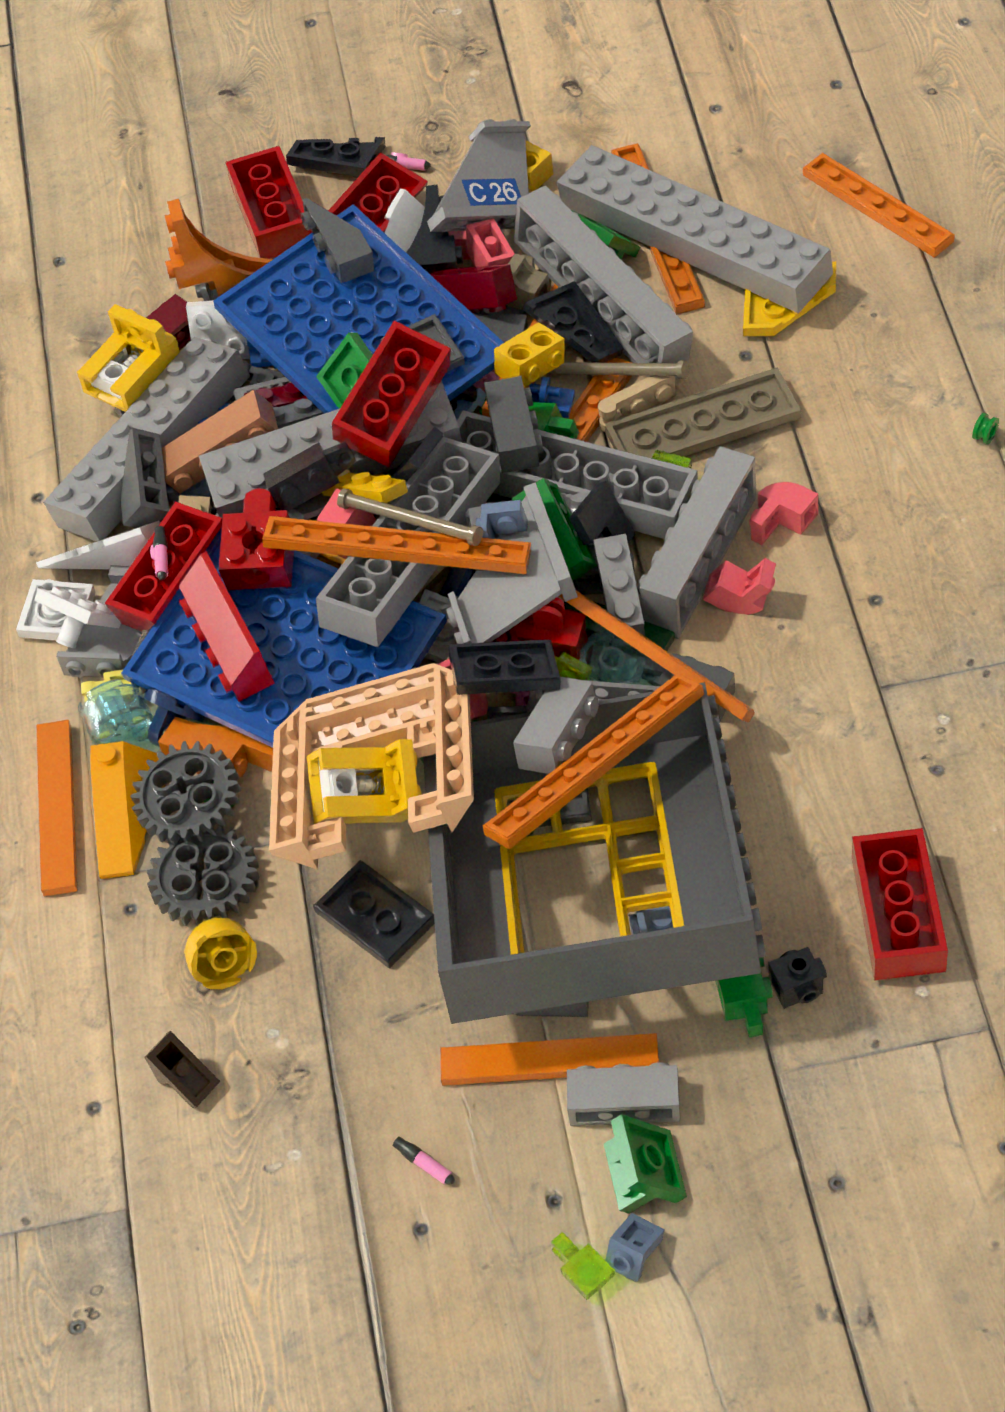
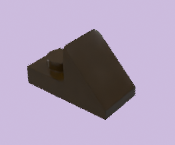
[144,1031,221,1108]

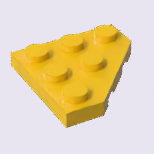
[743,261,837,336]

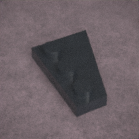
[286,137,386,177]
[523,281,624,363]

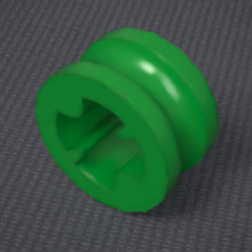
[972,413,999,444]

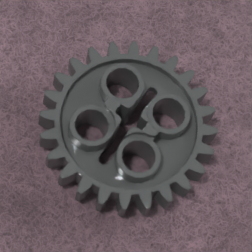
[131,741,241,845]
[147,825,259,926]

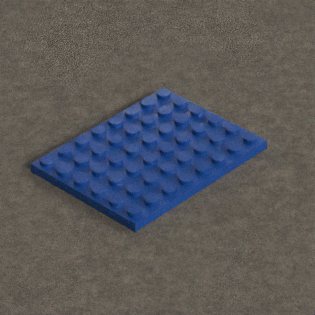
[213,205,504,414]
[121,527,447,748]

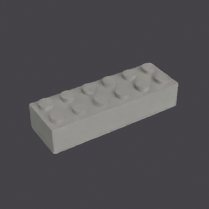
[637,446,756,639]

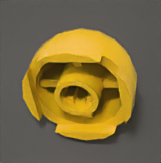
[184,918,257,989]

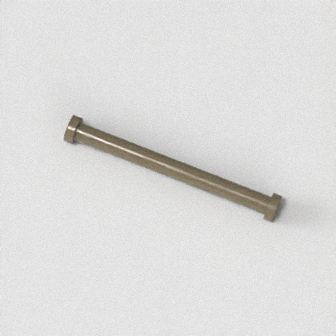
[549,360,689,379]
[337,488,483,546]

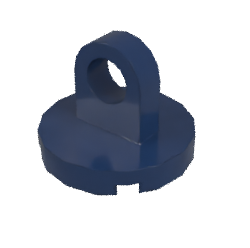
[142,688,205,747]

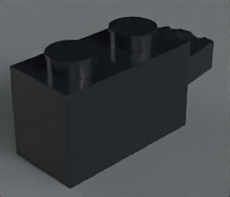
[263,442,357,511]

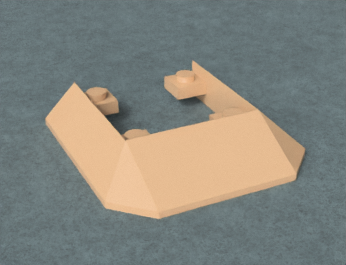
[269,663,474,869]

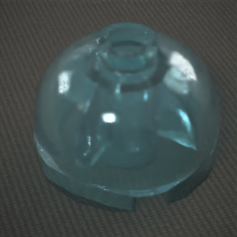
[579,629,645,685]

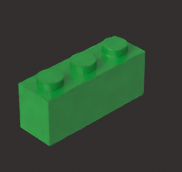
[512,478,597,581]

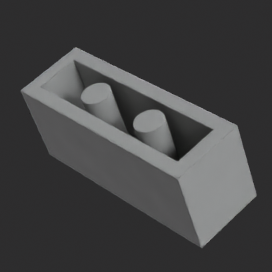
[594,534,645,644]
[513,677,599,774]
[567,1062,680,1126]

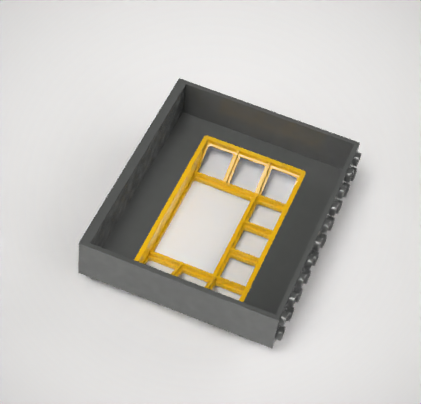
[423,682,766,1024]

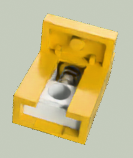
[77,304,180,412]
[307,739,421,824]

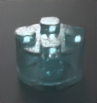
[78,679,153,745]

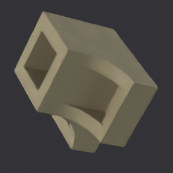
[506,254,550,311]

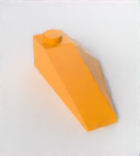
[90,741,165,879]

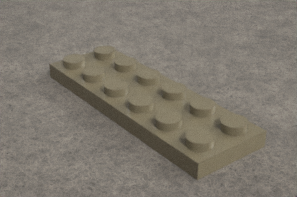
[605,367,801,462]

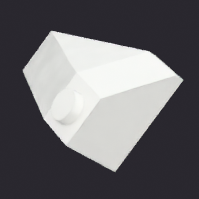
[385,188,425,252]
[36,521,160,569]

